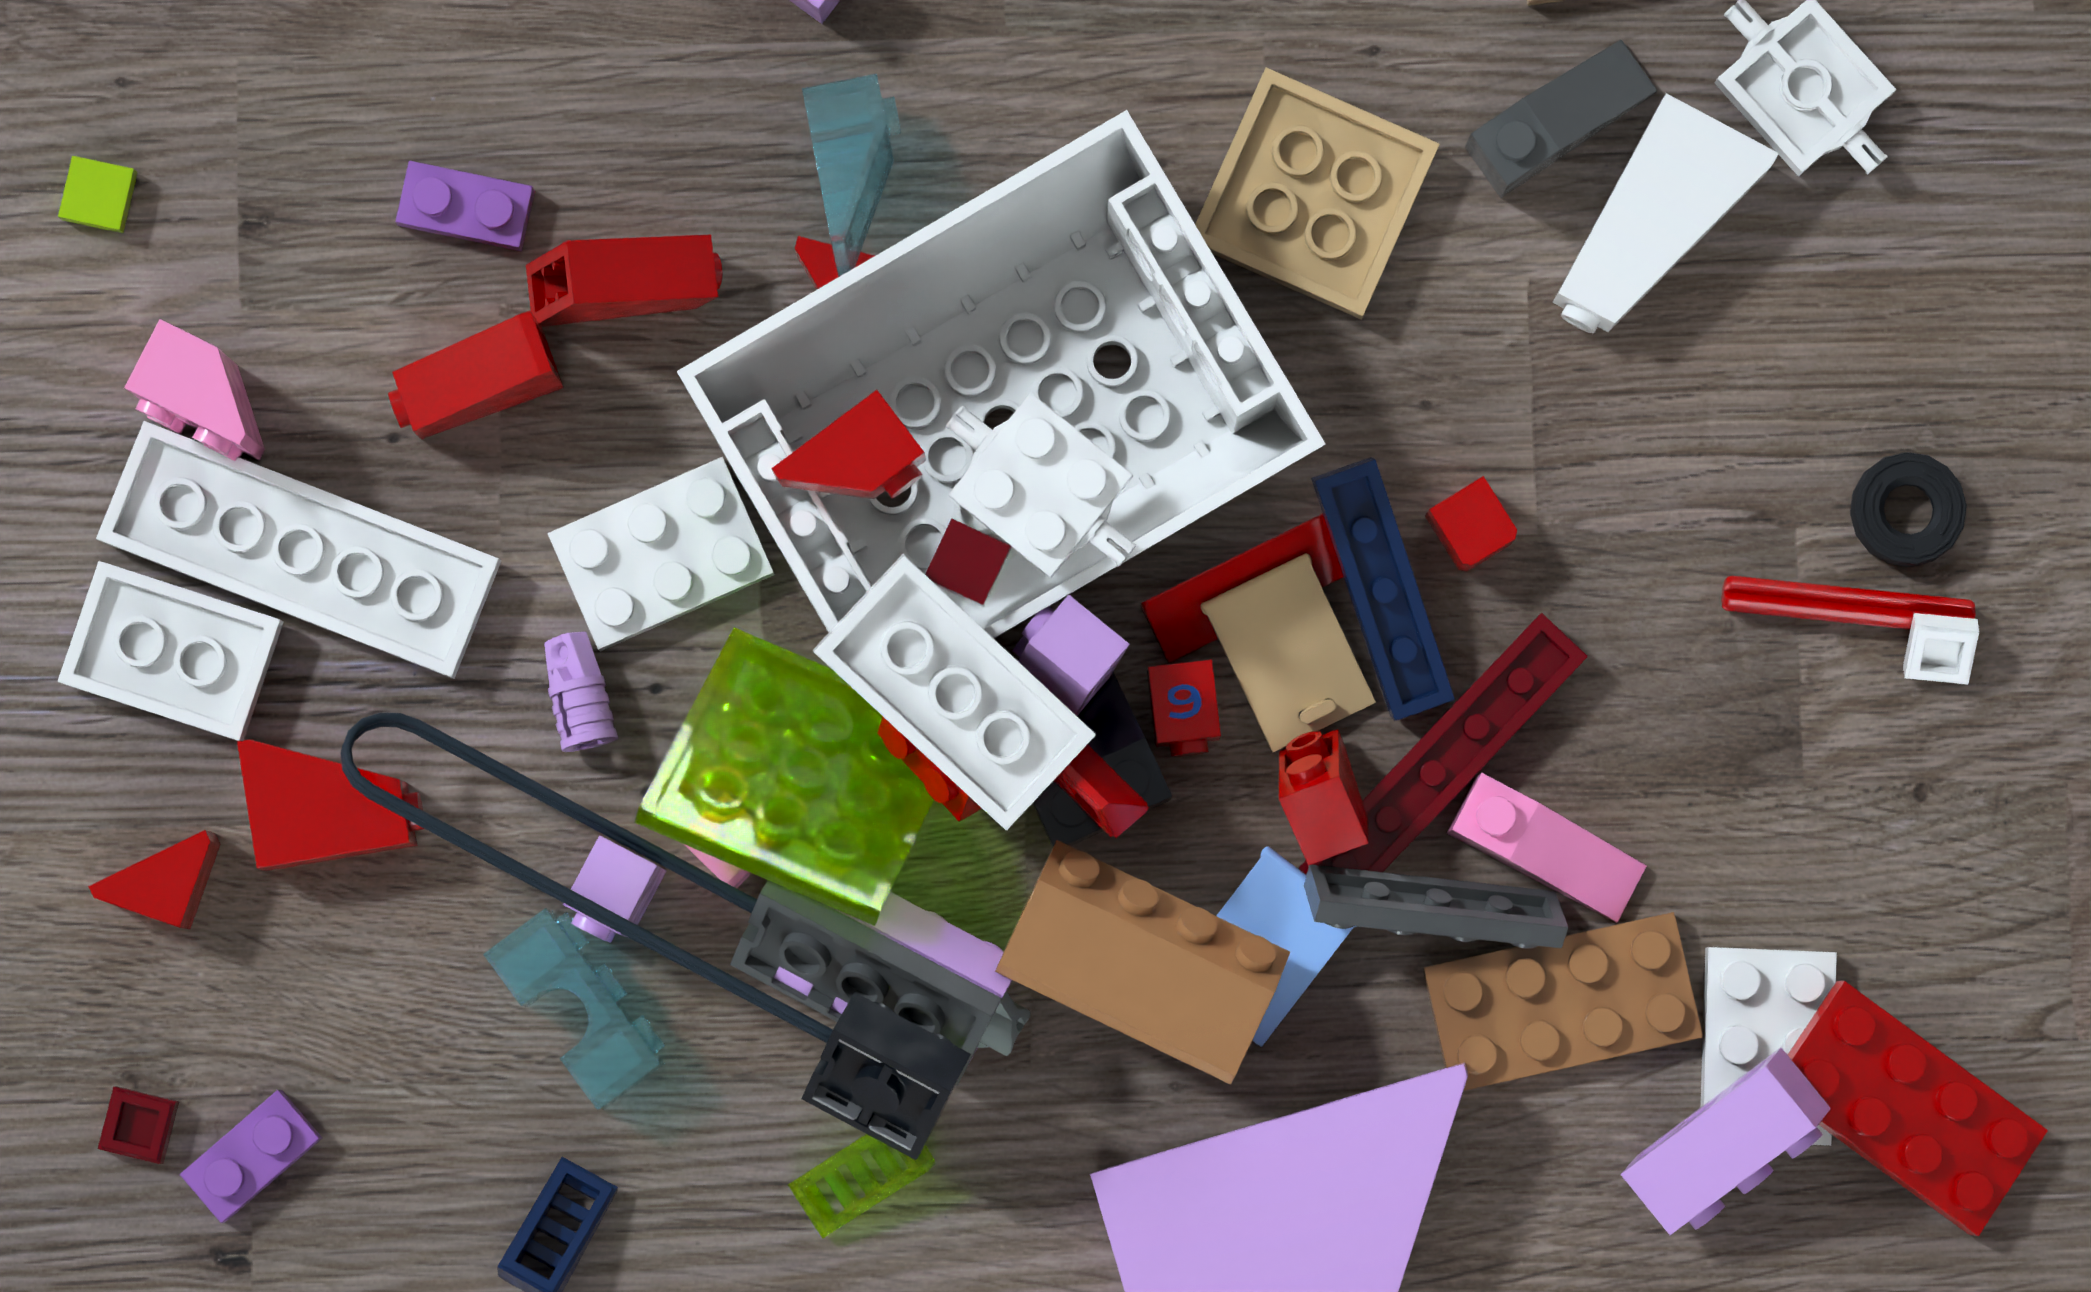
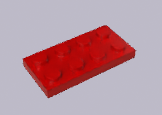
[1788,981,2048,1236]

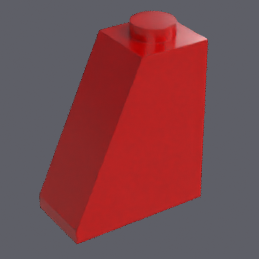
[526,234,723,327]
[388,310,564,440]
[237,739,424,871]

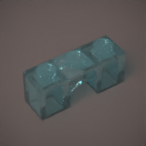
[483,908,665,1110]

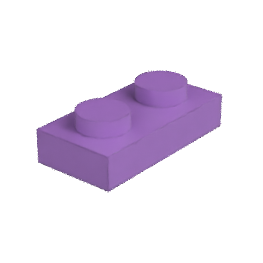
[395,161,535,251]
[180,1090,322,1223]

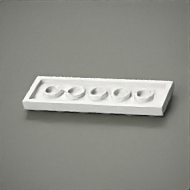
[96,421,501,679]

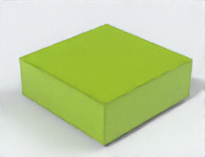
[58,156,138,233]

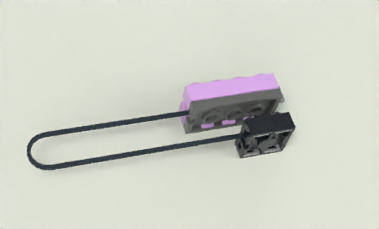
[340,713,1030,1160]

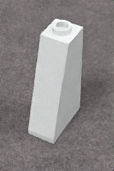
[1552,93,1779,333]

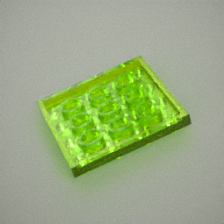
[634,627,935,926]

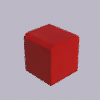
[1425,476,1517,572]

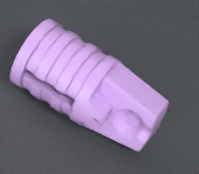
[544,632,618,752]

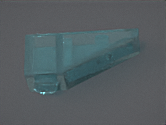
[802,74,902,277]

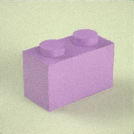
[1012,595,1129,716]
[563,835,666,943]

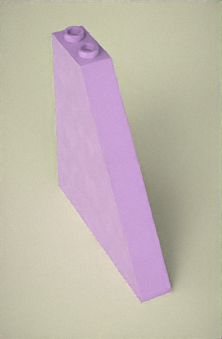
[1090,1063,1469,1292]

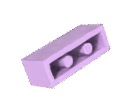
[1621,1048,1831,1235]

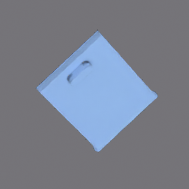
[1216,846,1357,1047]

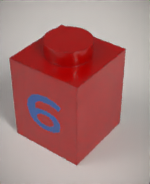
[1147,659,1221,757]

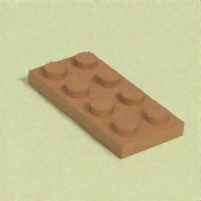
[1422,912,1703,1091]

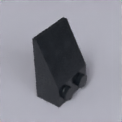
[1017,659,1172,848]

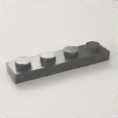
[1304,865,1568,948]

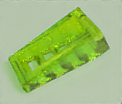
[788,1133,936,1239]

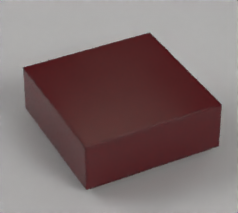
[925,518,1011,607]
[98,1086,179,1164]

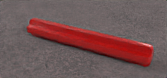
[1721,576,1976,629]

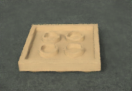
[1195,67,1440,320]

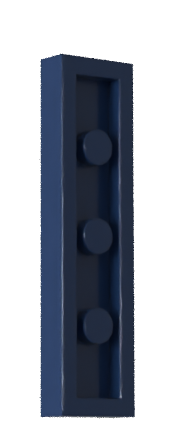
[1311,457,1455,721]

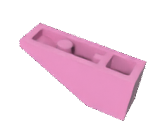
[1446,773,1647,923]

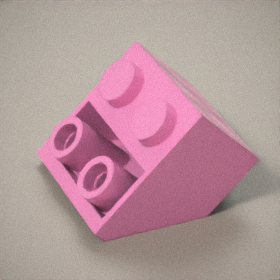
[124,319,265,461]

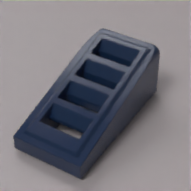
[497,1157,618,1292]

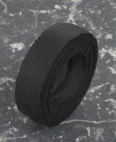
[1850,452,1967,567]

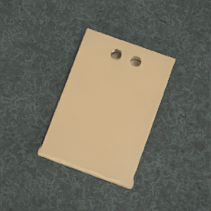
[1201,553,1376,752]

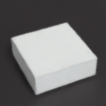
[1903,613,1979,685]

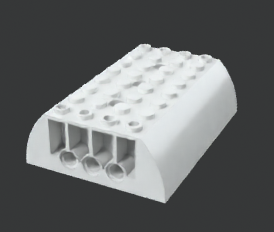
[677,110,1325,638]

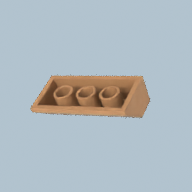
[995,840,1290,1085]

